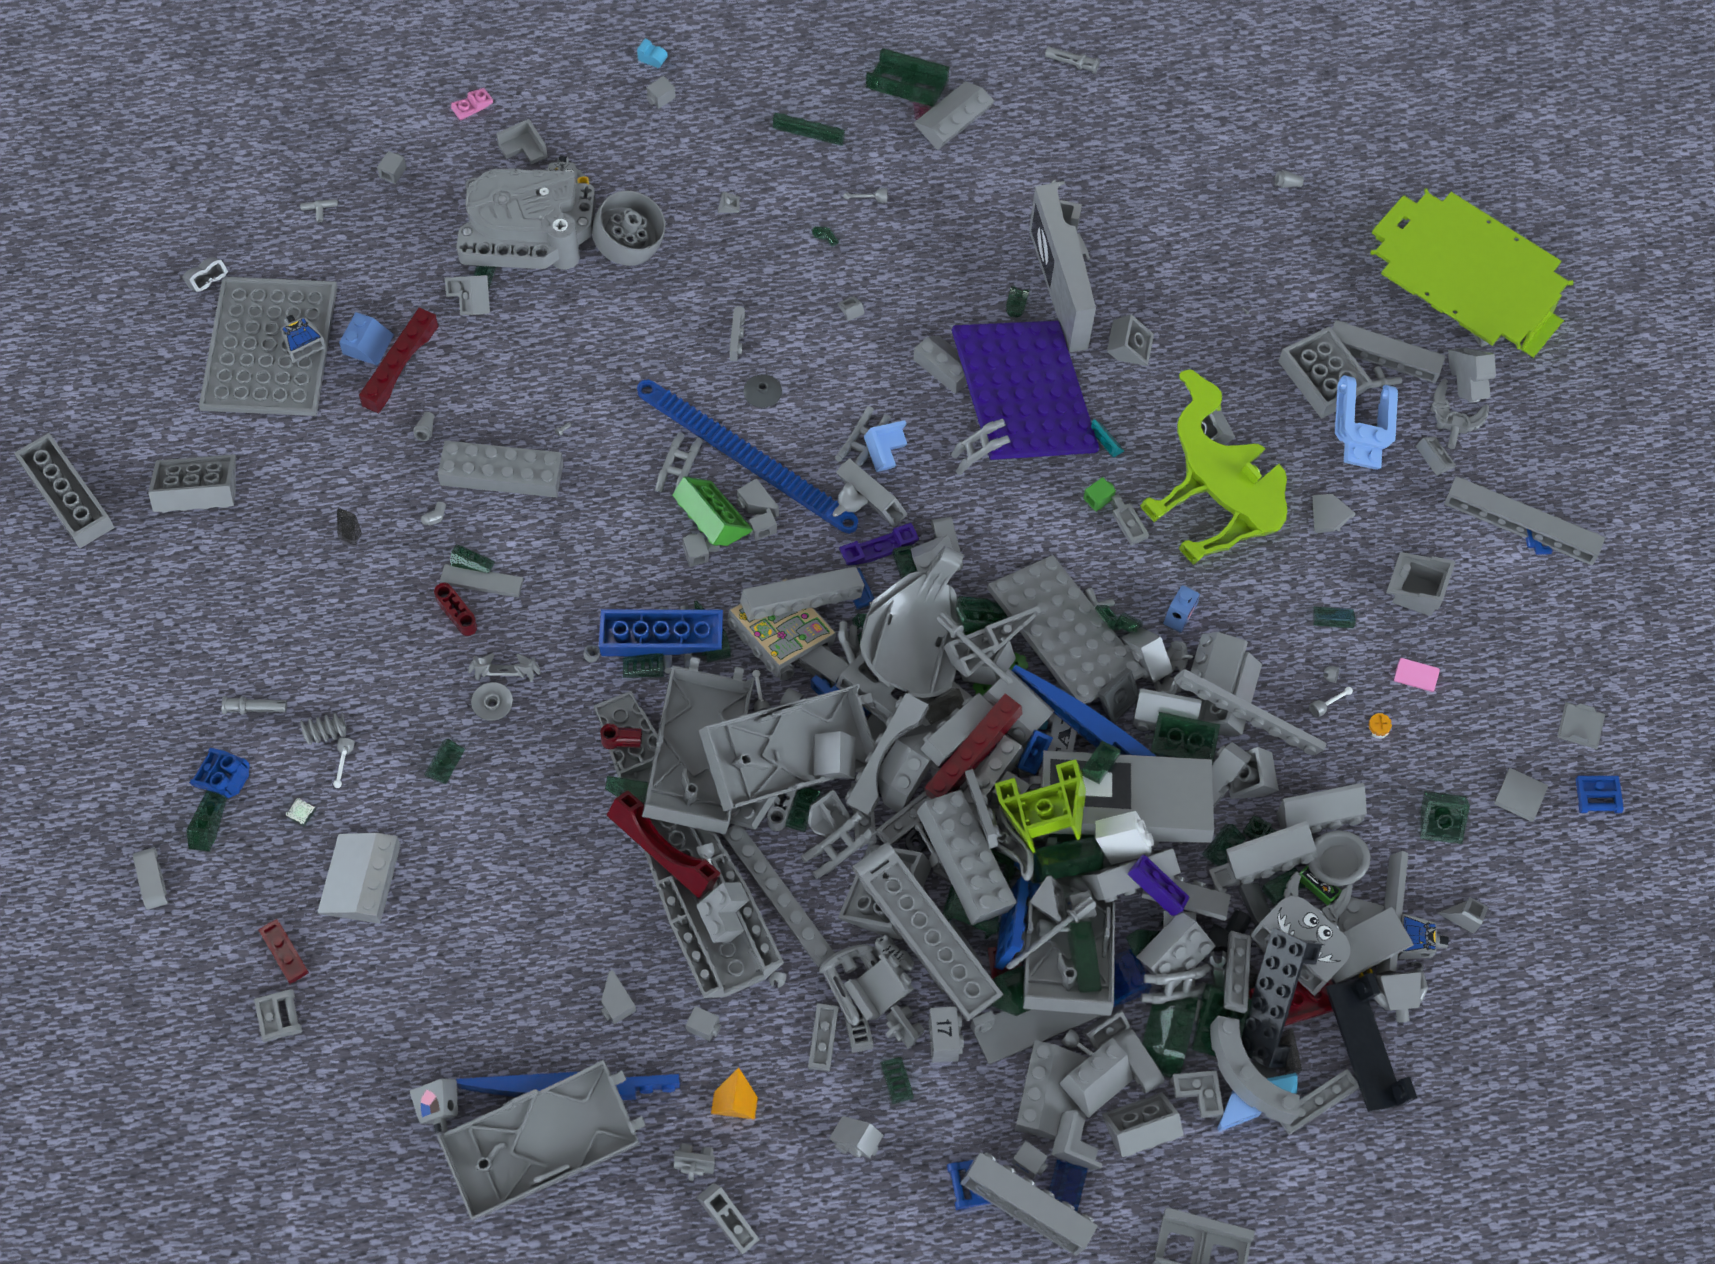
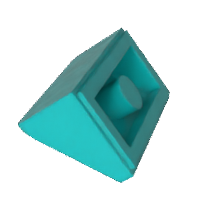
[1091,419,1124,457]

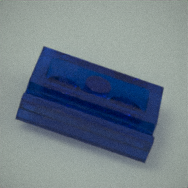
[1049,1159,1088,1212]

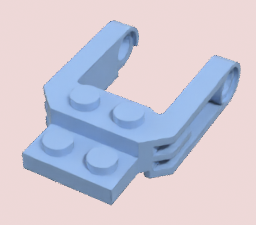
[1335,375,1398,469]

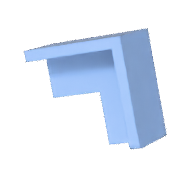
[864,420,907,472]

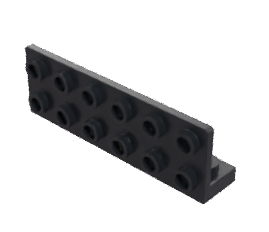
[1240,928,1322,1068]
[1325,973,1417,1112]

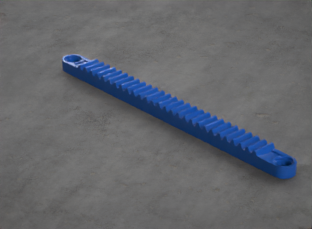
[637,380,858,534]

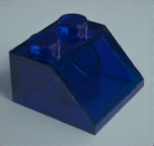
[1113,948,1152,1008]

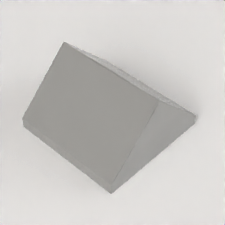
[813,731,856,779]
[1030,876,1069,927]

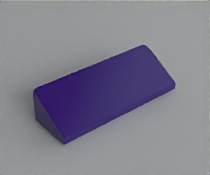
[1128,854,1190,916]

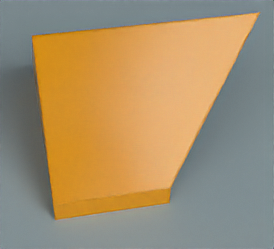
[711,1067,758,1120]

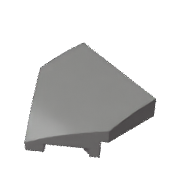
[1313,494,1356,533]

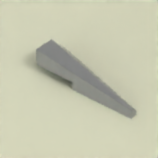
[944,606,1041,678]

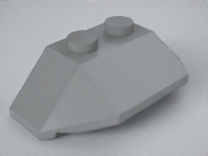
[878,733,934,813]

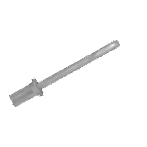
[937,612,1013,684]
[1006,896,1096,969]

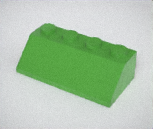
[672,477,753,546]

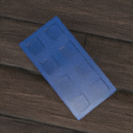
[994,876,1030,970]

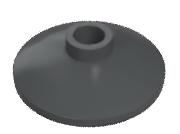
[743,374,782,408]

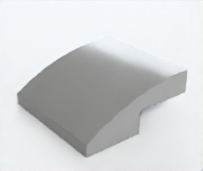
[1494,768,1548,822]

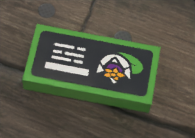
[1299,865,1342,905]

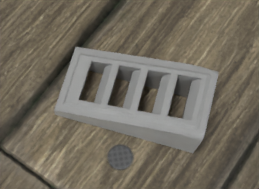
[843,1008,874,1053]

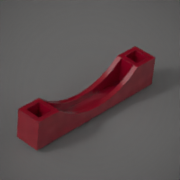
[359,307,438,414]
[606,791,721,898]

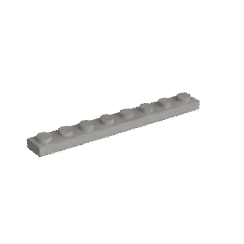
[1174,669,1327,755]
[722,825,835,968]

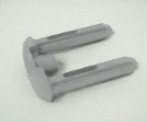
[819,944,897,1026]

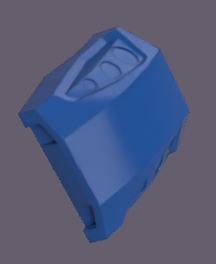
[189,748,249,798]

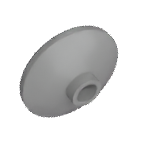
[471,682,513,721]

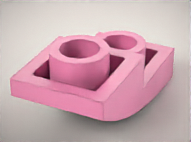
[451,88,493,120]

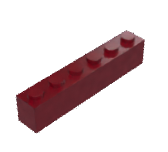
[924,694,1023,799]

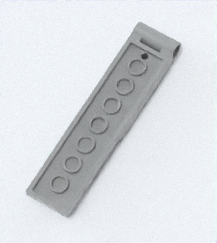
[852,842,1003,1021]

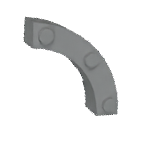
[1179,742,1252,844]
[1210,1016,1300,1124]

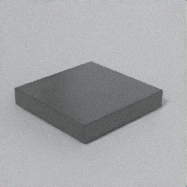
[1098,668,1139,723]

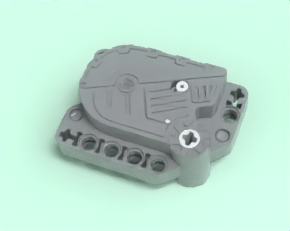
[456,168,596,270]

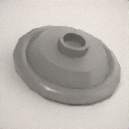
[1308,830,1371,886]

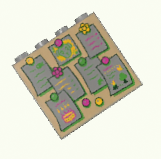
[727,578,836,678]

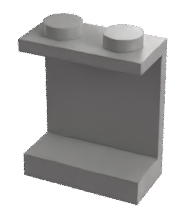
[843,953,914,1020]

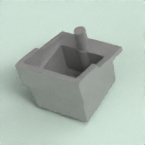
[1386,552,1456,616]

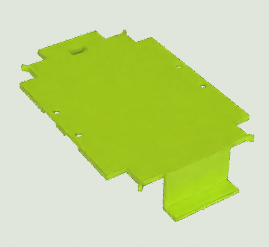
[1370,188,1574,358]

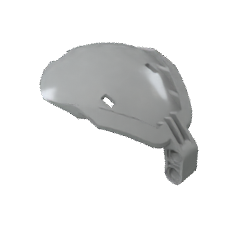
[860,546,964,698]

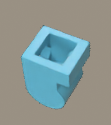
[637,39,668,68]

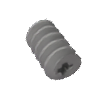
[300,712,346,745]

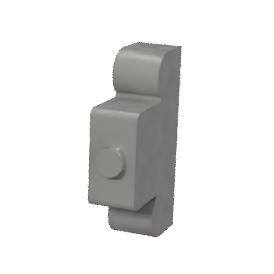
[1448,347,1496,402]

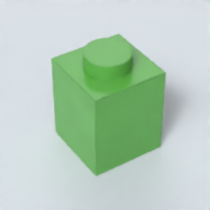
[1083,477,1116,512]

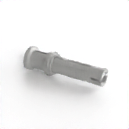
[1045,46,1100,74]
[221,696,287,715]

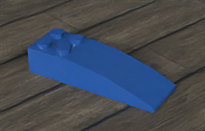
[599,609,723,657]

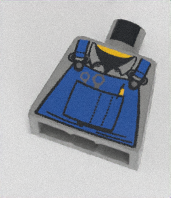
[281,315,326,363]
[1398,914,1449,959]

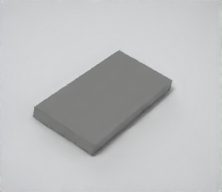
[1333,907,1414,984]

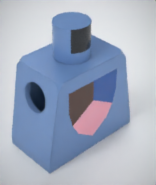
[1163,585,1200,633]

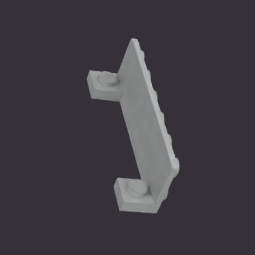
[970,1003,1103,1065]

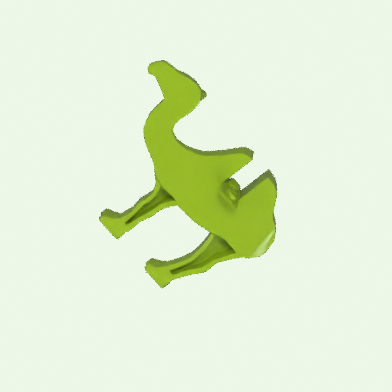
[1140,369,1287,565]

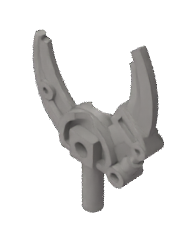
[1430,379,1489,449]
[1283,872,1352,924]

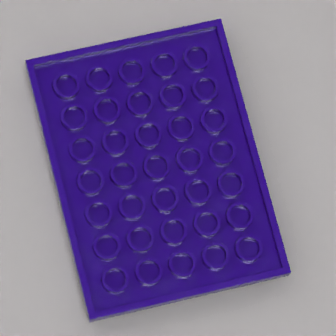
[951,321,1100,460]

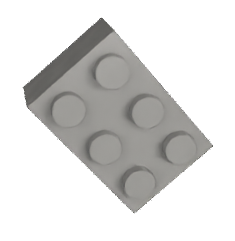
[1136,911,1216,990]

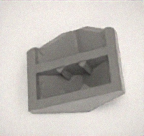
[808,789,851,838]

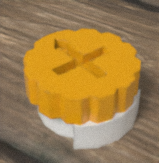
[1368,713,1392,739]

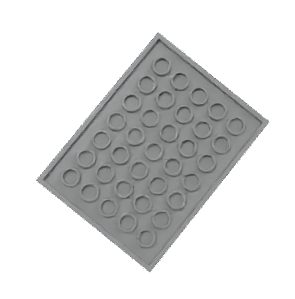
[199,277,338,416]

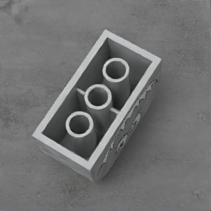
[1250,896,1350,996]

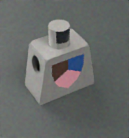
[410,1078,458,1135]

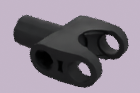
[1202,910,1253,962]

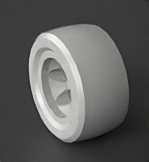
[592,191,666,266]

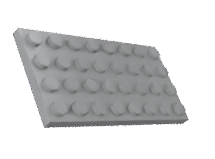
[987,555,1145,704]

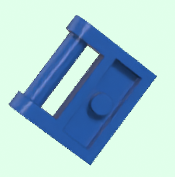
[1575,776,1624,813]
[946,1160,992,1210]

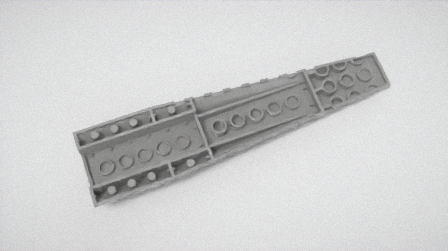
[593,691,784,998]

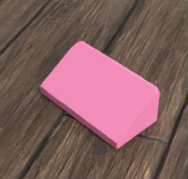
[1394,658,1440,692]

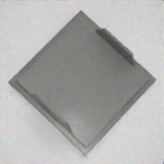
[1557,702,1605,749]

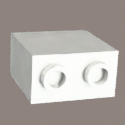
[1095,811,1154,865]

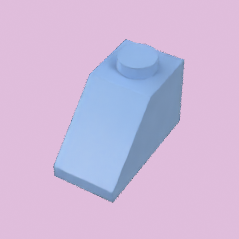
[1217,1091,1262,1132]

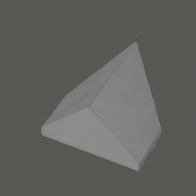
[1437,897,1488,934]

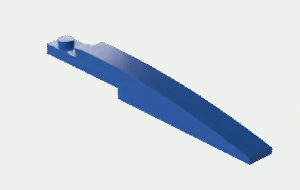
[1012,665,1157,757]
[456,1071,680,1100]

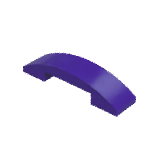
[839,523,919,565]

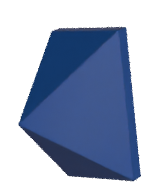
[1017,729,1053,775]

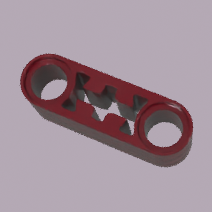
[434,583,477,636]

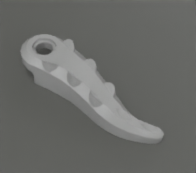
[984,804,1034,881]

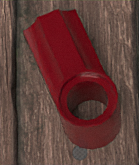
[600,723,642,749]

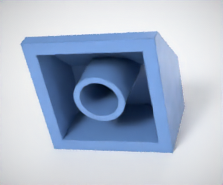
[339,312,394,366]

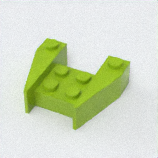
[995,759,1086,853]

